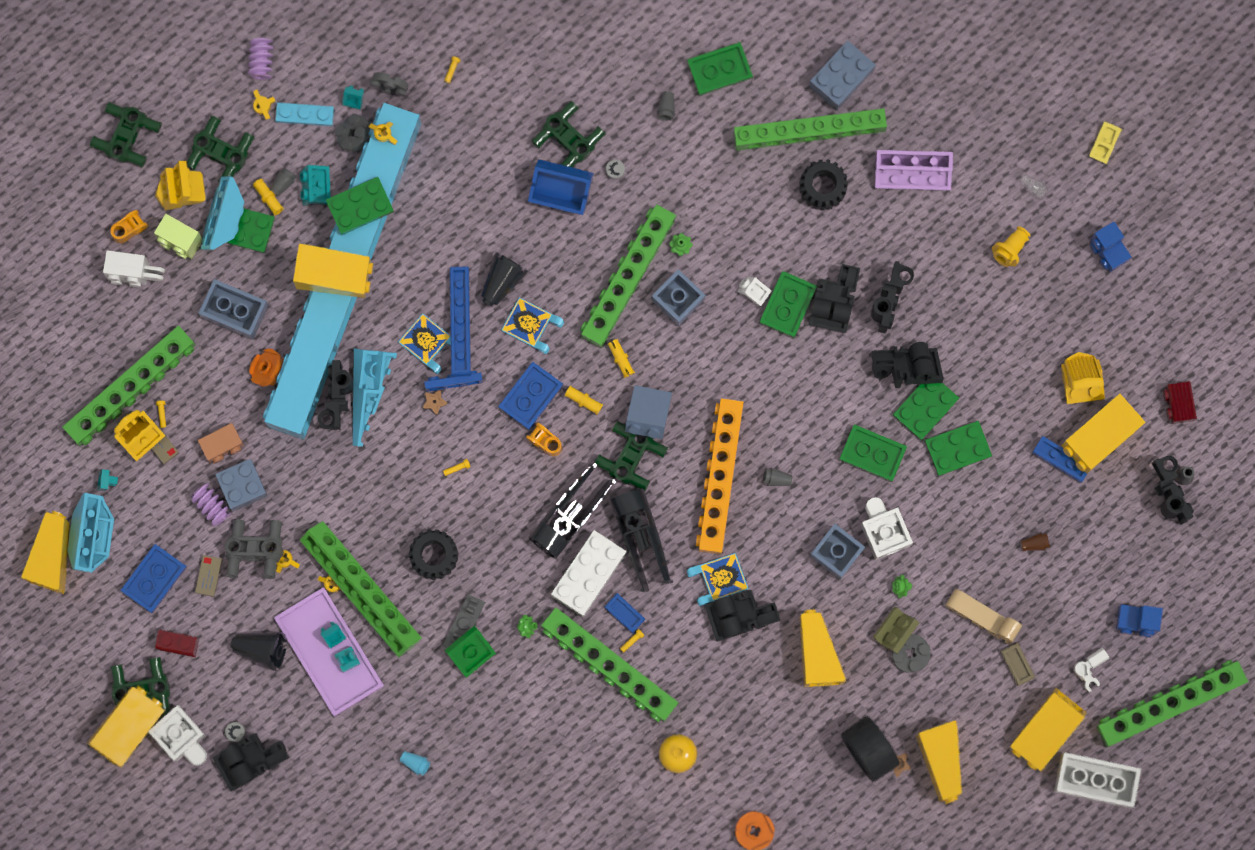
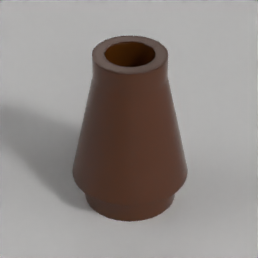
[1021,532,1050,552]

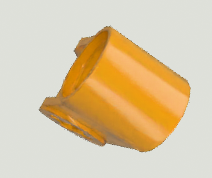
[111,210,148,243]
[525,422,562,457]

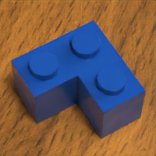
[1090,221,1132,272]
[1116,604,1163,638]

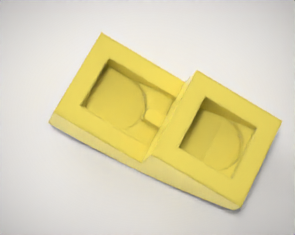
[1089,121,1122,164]

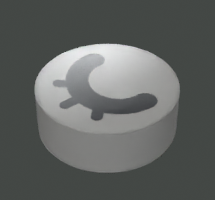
[606,160,625,180]
[225,722,245,742]

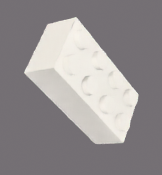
[551,530,626,618]
[1054,753,1141,809]

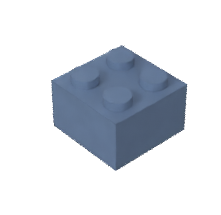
[651,269,706,326]
[215,459,268,512]
[810,524,865,580]

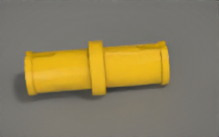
[253,179,284,216]
[607,339,635,378]
[564,385,603,415]

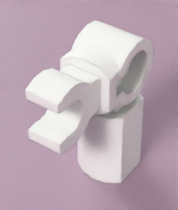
[1074,648,1109,692]

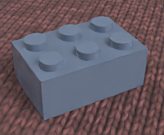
[809,40,876,111]
[198,279,269,340]

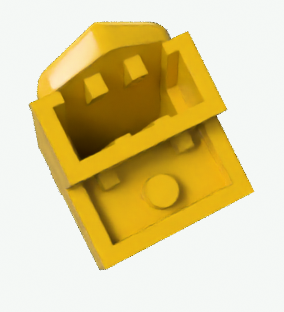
[155,161,206,210]
[1061,352,1105,404]
[114,410,165,461]

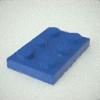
[498,362,563,430]
[120,544,187,614]

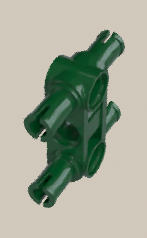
[531,100,606,168]
[90,102,162,168]
[186,115,255,182]
[595,421,668,491]
[110,657,171,717]

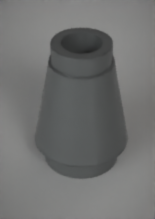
[656,91,675,121]
[270,167,297,196]
[1176,466,1194,485]
[763,467,792,486]

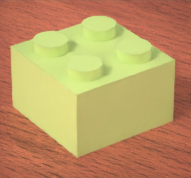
[154,214,202,259]

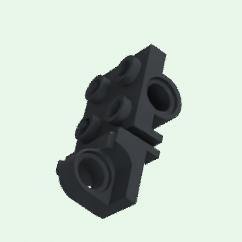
[871,261,914,334]
[809,264,861,333]
[871,342,944,388]
[318,360,353,430]
[1151,456,1194,525]
[705,590,781,642]
[213,733,290,792]

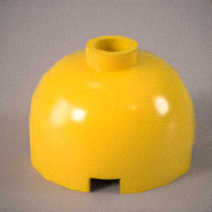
[659,734,697,773]

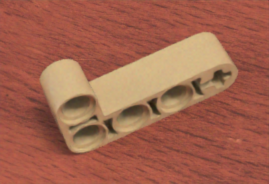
[945,589,1022,645]

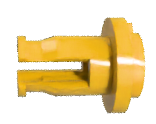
[992,226,1031,267]

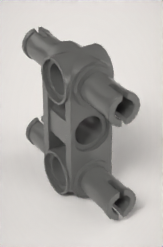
[225,519,284,579]

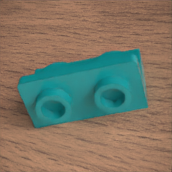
[299,165,331,206]

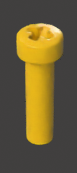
[444,56,461,83]
[156,400,166,428]
[443,459,471,476]
[620,629,645,653]

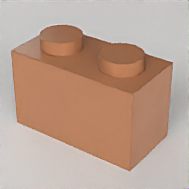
[198,423,244,464]

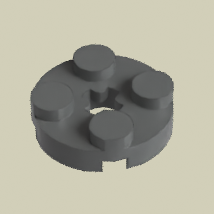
[370,72,409,97]
[335,113,370,152]
[891,634,930,673]

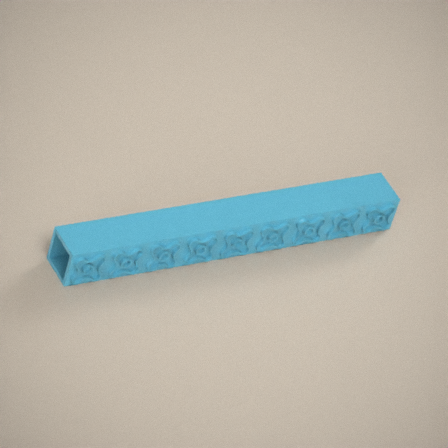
[263,103,421,440]

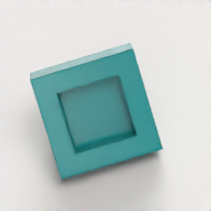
[342,85,364,110]
[97,469,118,491]
[321,622,346,649]
[334,646,360,673]

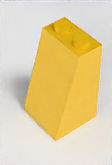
[293,244,373,298]
[1061,394,1146,474]
[21,511,70,594]
[799,610,845,687]
[86,686,164,767]
[1010,688,1086,771]
[916,720,962,804]

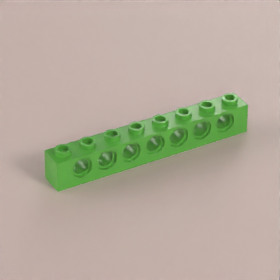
[733,108,887,151]
[580,204,676,348]
[63,325,196,446]
[300,521,422,657]
[541,607,679,722]
[1096,660,1248,748]

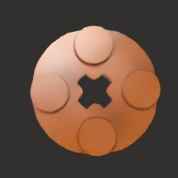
[249,348,284,387]
[735,812,775,850]

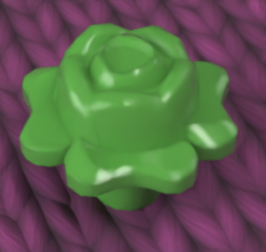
[669,233,693,256]
[892,575,912,598]
[517,615,537,638]

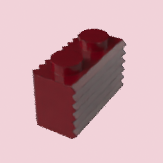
[1163,381,1197,424]
[155,629,199,657]

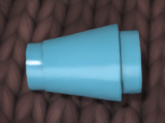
[400,751,430,776]

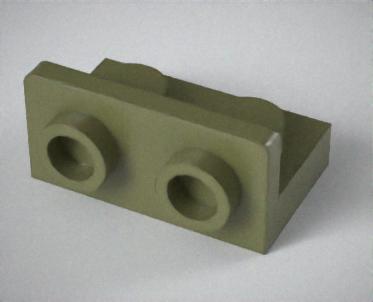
[873,607,919,654]

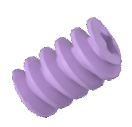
[248,38,273,80]
[191,483,232,526]

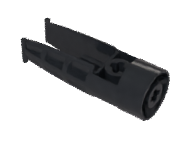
[528,463,616,559]
[610,489,673,592]

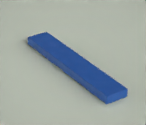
[450,266,471,377]

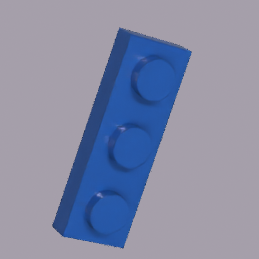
[424,371,483,392]
[1032,436,1087,483]

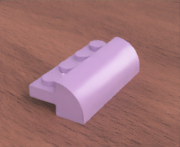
[875,150,953,190]

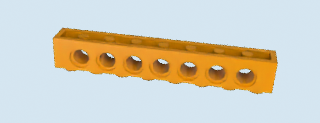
[696,398,744,555]

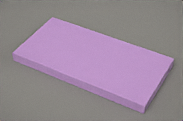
[274,587,384,717]

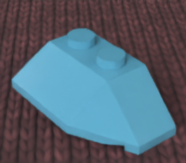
[201,176,244,250]
[67,493,114,573]

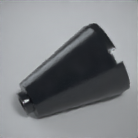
[481,252,528,307]
[230,632,287,671]

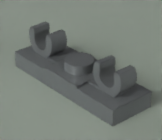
[443,594,486,648]

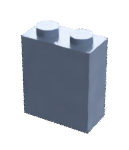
[625,385,672,439]

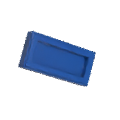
[604,593,646,634]

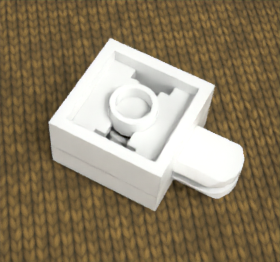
[103,250,165,288]
[861,497,913,560]
[148,705,207,766]

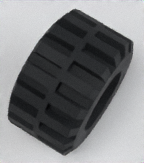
[799,159,848,211]
[409,529,458,580]

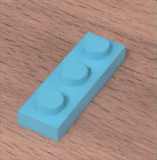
[276,103,334,126]

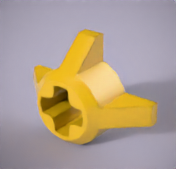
[253,90,275,120]
[368,121,398,145]
[270,550,300,573]
[318,576,340,593]

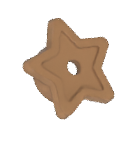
[423,390,448,415]
[893,753,911,777]

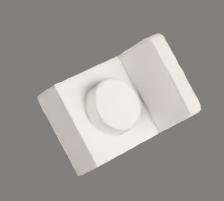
[737,277,771,306]

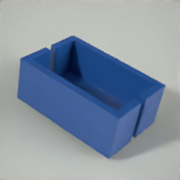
[528,159,594,215]

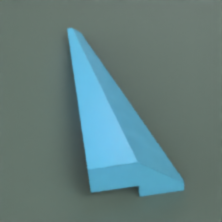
[353,349,397,446]

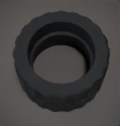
[841,716,900,782]

